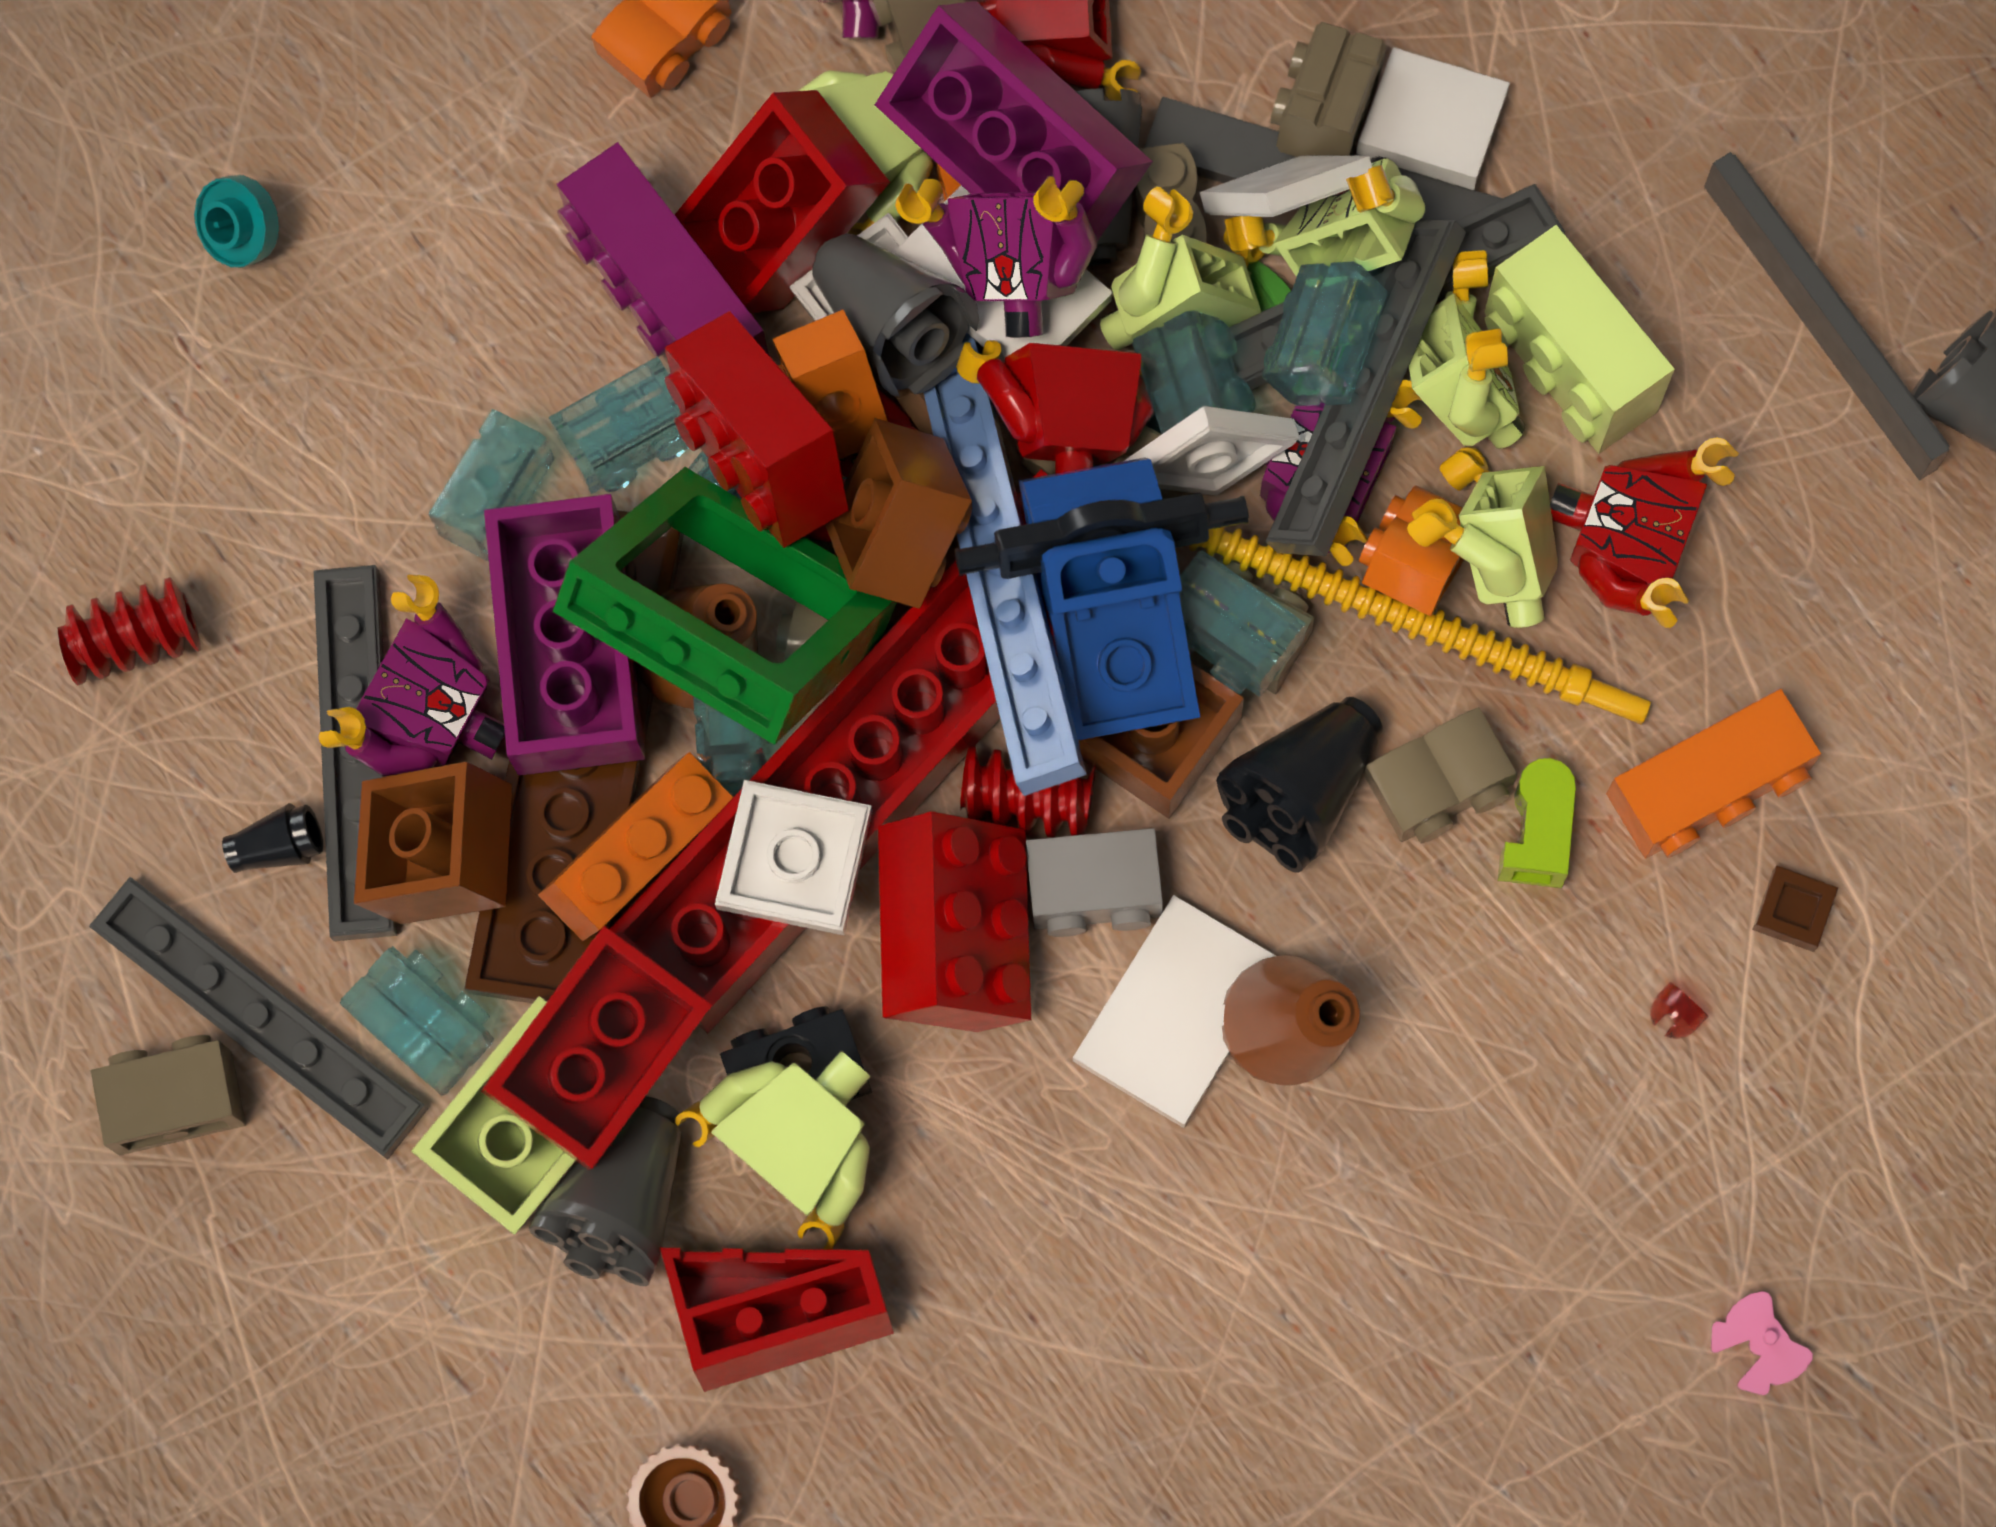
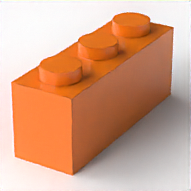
[1606,689,1821,859]
[538,751,733,941]

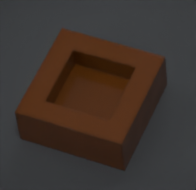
[1752,866,1838,952]

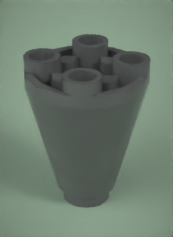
[529,1096,682,1287]

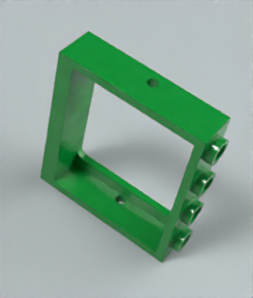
[553,467,897,745]

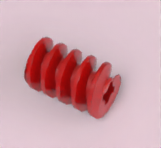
[57,577,201,686]
[960,745,1096,838]

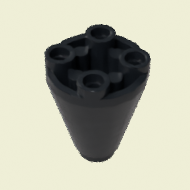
[1216,697,1383,873]

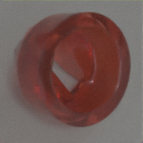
[1650,982,1709,1039]

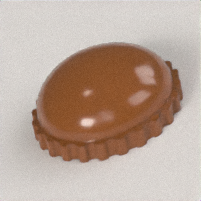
[626,1444,742,1527]

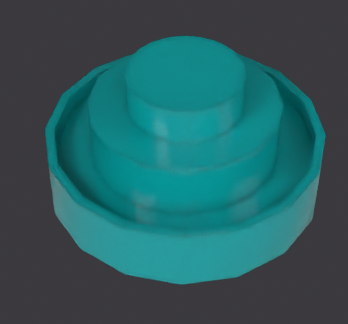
[194,175,280,267]

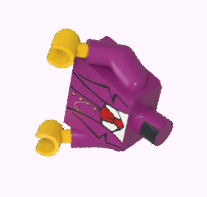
[895,176,1097,338]
[1260,380,1422,566]
[319,574,505,776]

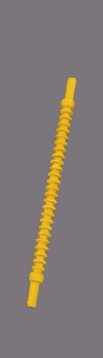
[1189,527,1651,725]

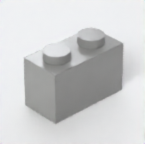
[1026,828,1163,937]

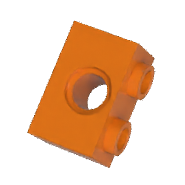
[772,310,888,460]

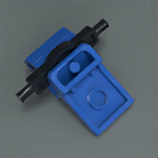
[955,458,1249,740]

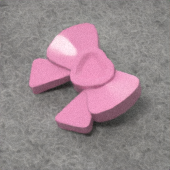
[1711,1291,1813,1395]

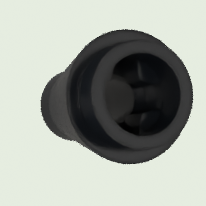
[222,803,324,873]

